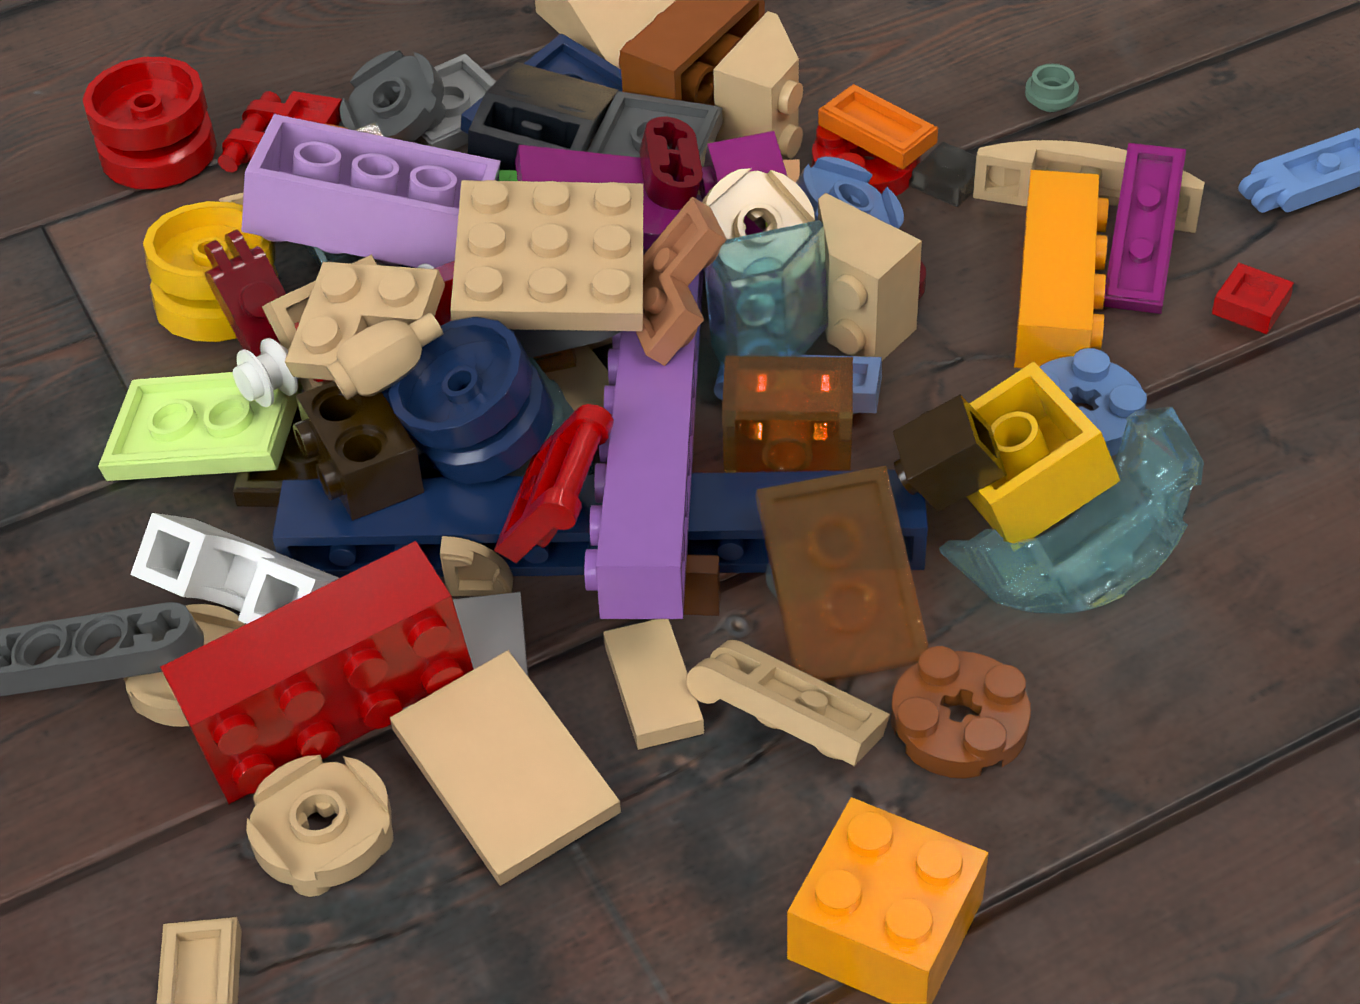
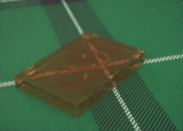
[755,466,929,682]

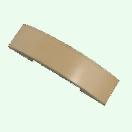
[973,140,1205,233]

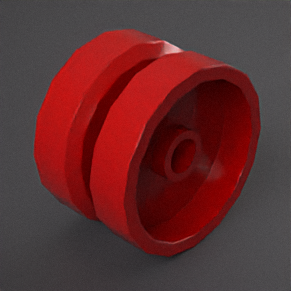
[82,57,217,189]

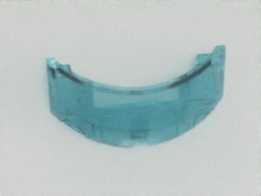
[939,407,1204,614]

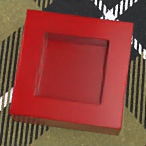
[1212,263,1294,334]

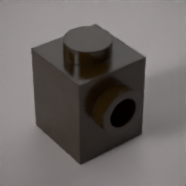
[893,394,1007,512]

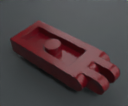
[204,230,286,357]

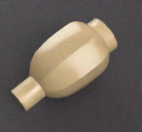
[326,312,444,400]

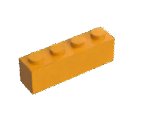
[1014,170,1109,368]

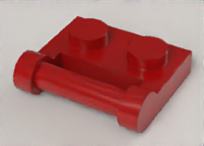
[494,404,614,563]

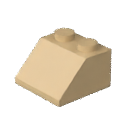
[713,11,803,160]
[817,193,922,361]

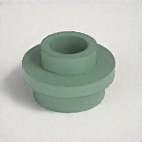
[1025,63,1079,112]

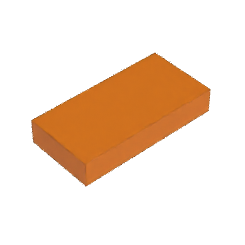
[818,84,938,170]

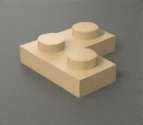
[285,262,445,380]

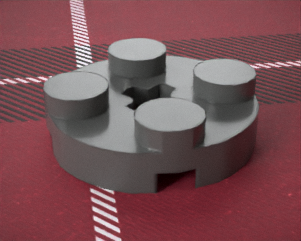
[340,50,446,142]

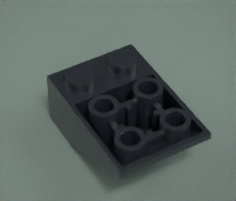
[467,62,619,179]

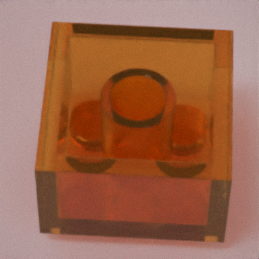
[722,356,853,473]

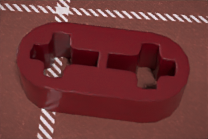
[639,116,703,210]

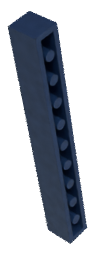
[272,469,928,578]

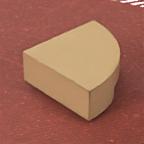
[440,536,513,596]

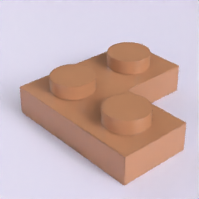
[635,197,727,366]

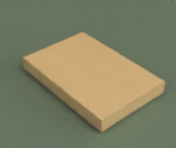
[390,650,621,886]

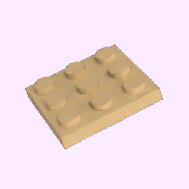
[450,180,643,331]

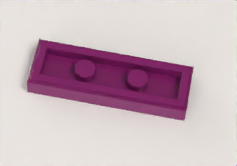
[1103,143,1186,314]

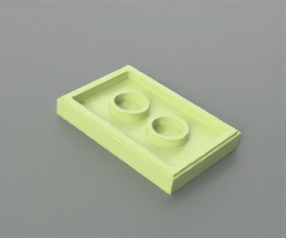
[98,372,303,481]

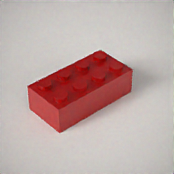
[160,541,474,804]

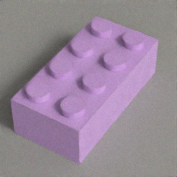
[241,114,501,268]

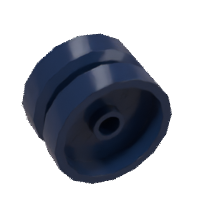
[389,317,555,484]

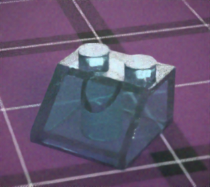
[705,220,828,385]

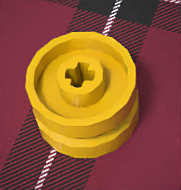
[143,201,279,342]

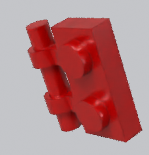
[218,91,342,172]

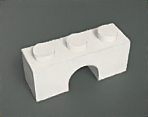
[130,513,339,624]

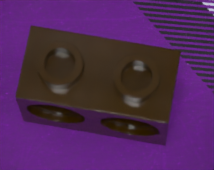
[293,381,424,521]

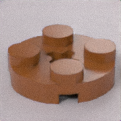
[891,646,1031,779]

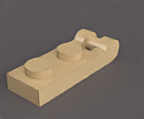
[687,640,890,766]

